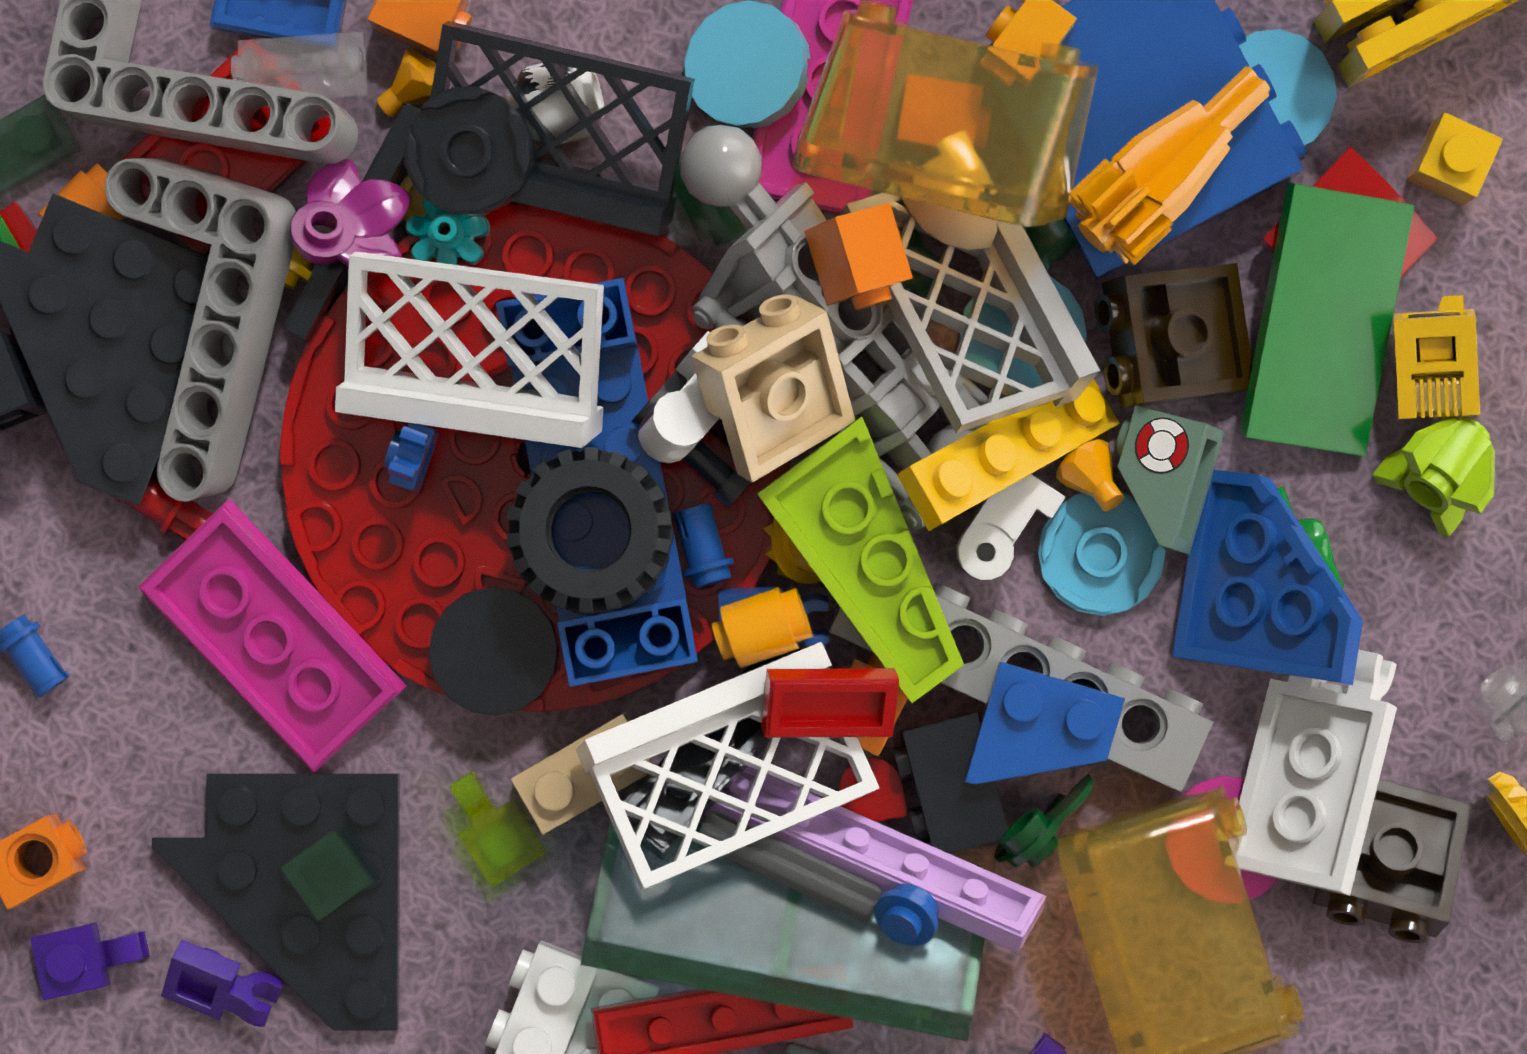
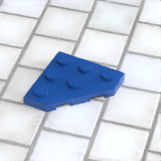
[1172,470,1363,685]

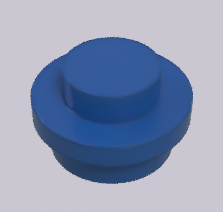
[874,884,938,946]

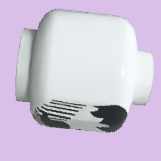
[507,63,605,147]

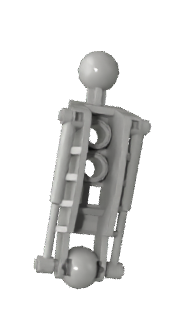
[680,125,988,530]

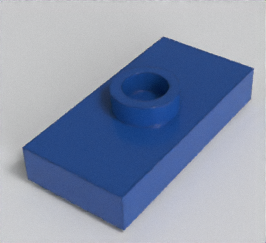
[210,0,347,52]

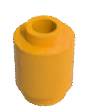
[712,587,813,668]

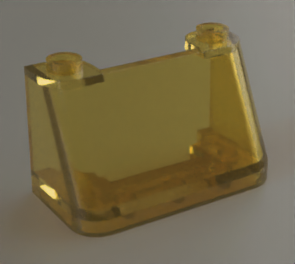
[792,0,1099,226]
[1058,785,1304,1054]

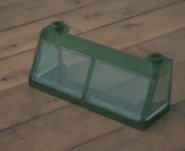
[580,822,985,1042]

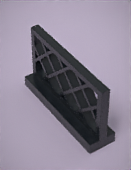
[430,21,695,236]

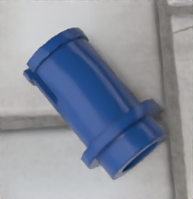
[672,503,734,589]
[0,614,70,700]

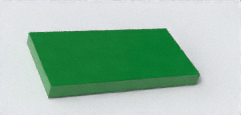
[1239,182,1415,457]

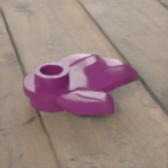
[290,159,411,273]

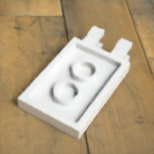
[1223,650,1397,896]

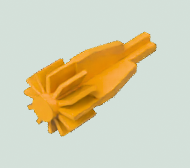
[1067,66,1271,266]

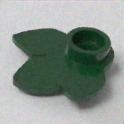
[994,774,1094,867]

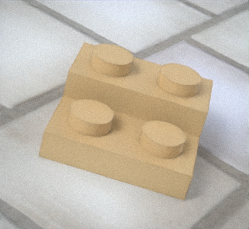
[691,294,856,482]

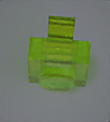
[449,770,547,888]

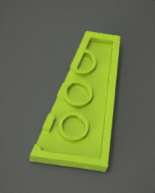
[757,416,964,703]

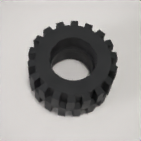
[506,447,673,615]

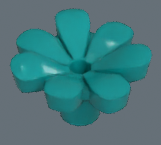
[405,198,490,265]

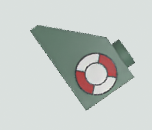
[1117,405,1225,555]

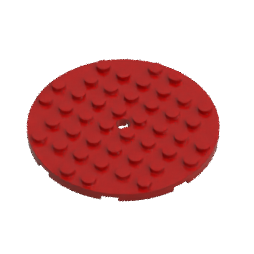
[280,204,791,712]

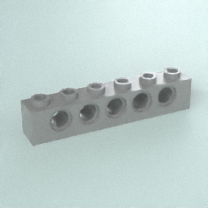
[829,583,1214,792]

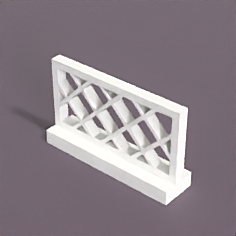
[335,252,604,448]
[576,642,879,891]

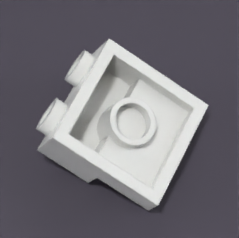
[485,940,660,1054]

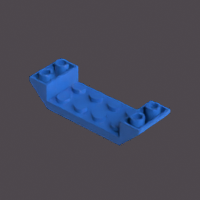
[495,278,698,687]

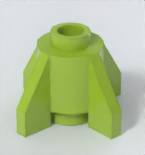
[1373,417,1495,537]

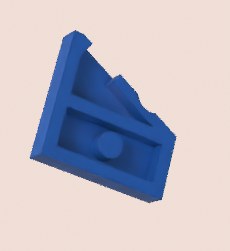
[964,661,1125,784]

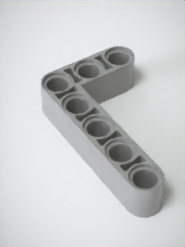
[43,0,358,164]
[105,158,296,502]

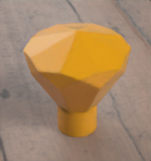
[377,48,436,118]
[1056,439,1124,512]

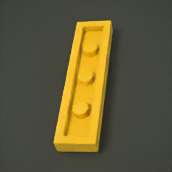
[896,379,1120,531]

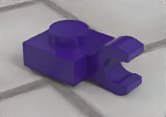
[30,922,150,1001]
[161,939,284,1027]

